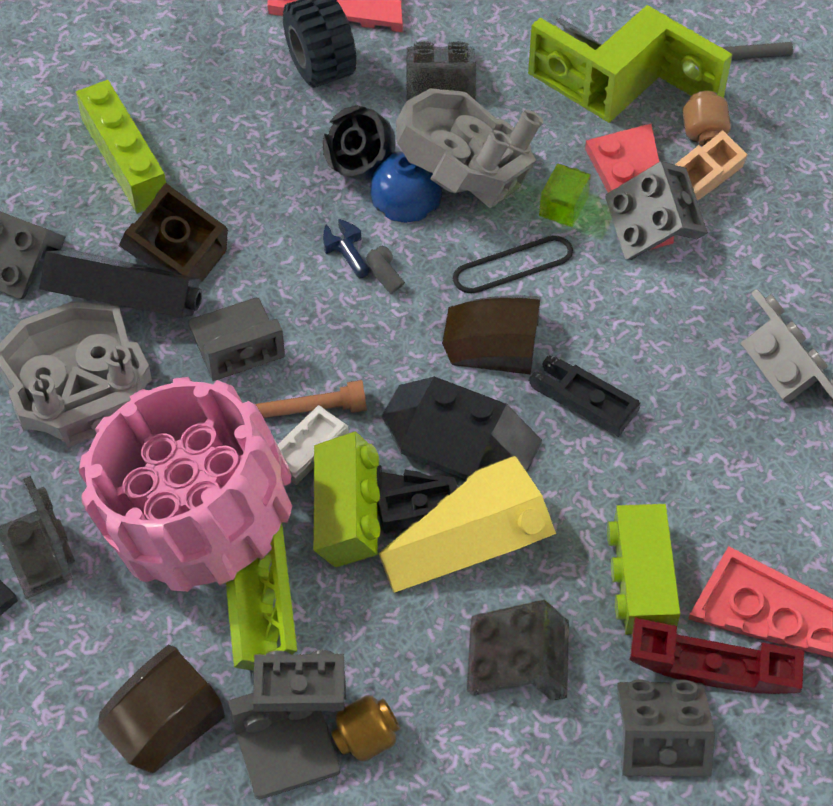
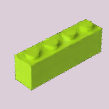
[75,79,166,214]

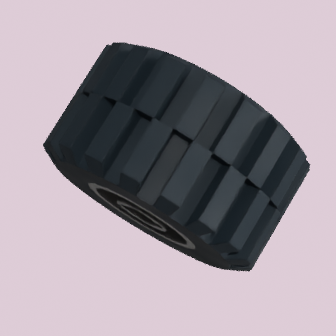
[283,0,357,88]

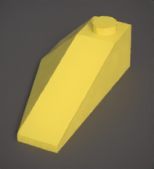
[378,456,556,593]

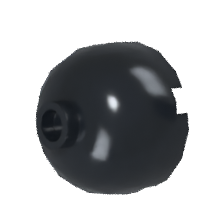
[322,105,396,180]

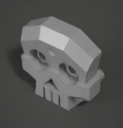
[396,88,543,209]
[0,301,152,448]

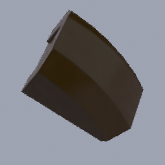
[119,183,228,282]
[442,295,541,375]
[98,644,225,773]

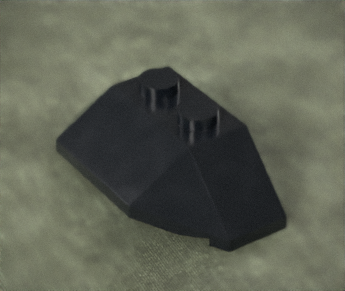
[382,376,542,479]

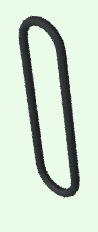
[453,235,573,294]

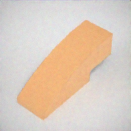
[675,130,748,201]

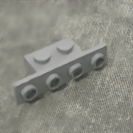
[741,289,833,403]

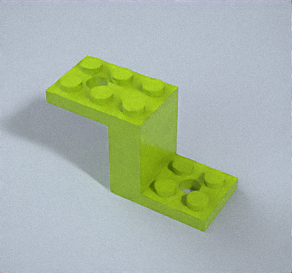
[528,5,733,123]

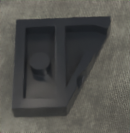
[377,465,458,533]

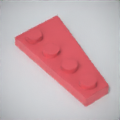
[267,0,403,32]
[585,124,675,250]
[689,546,833,658]

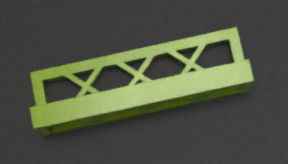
[226,523,297,671]

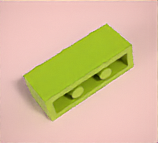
[313,431,381,567]
[607,504,680,635]

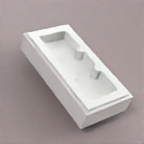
[278,405,349,485]

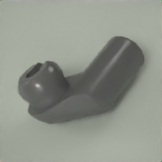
[366,246,405,294]

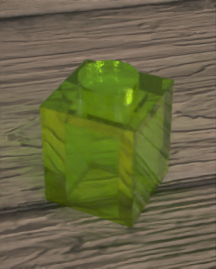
[539,163,591,228]

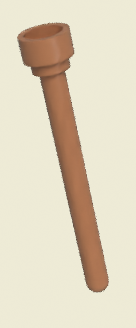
[255,380,367,418]

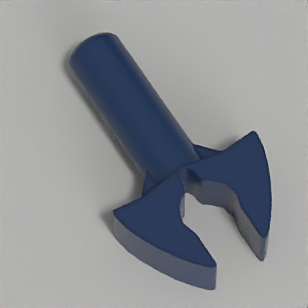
[323,219,370,278]

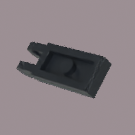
[529,355,641,437]

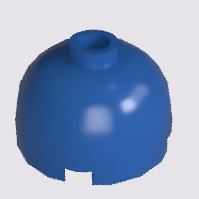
[370,151,442,223]

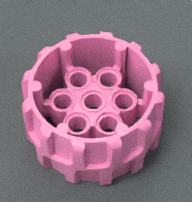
[79,377,292,592]

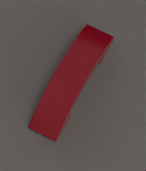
[629,618,804,694]

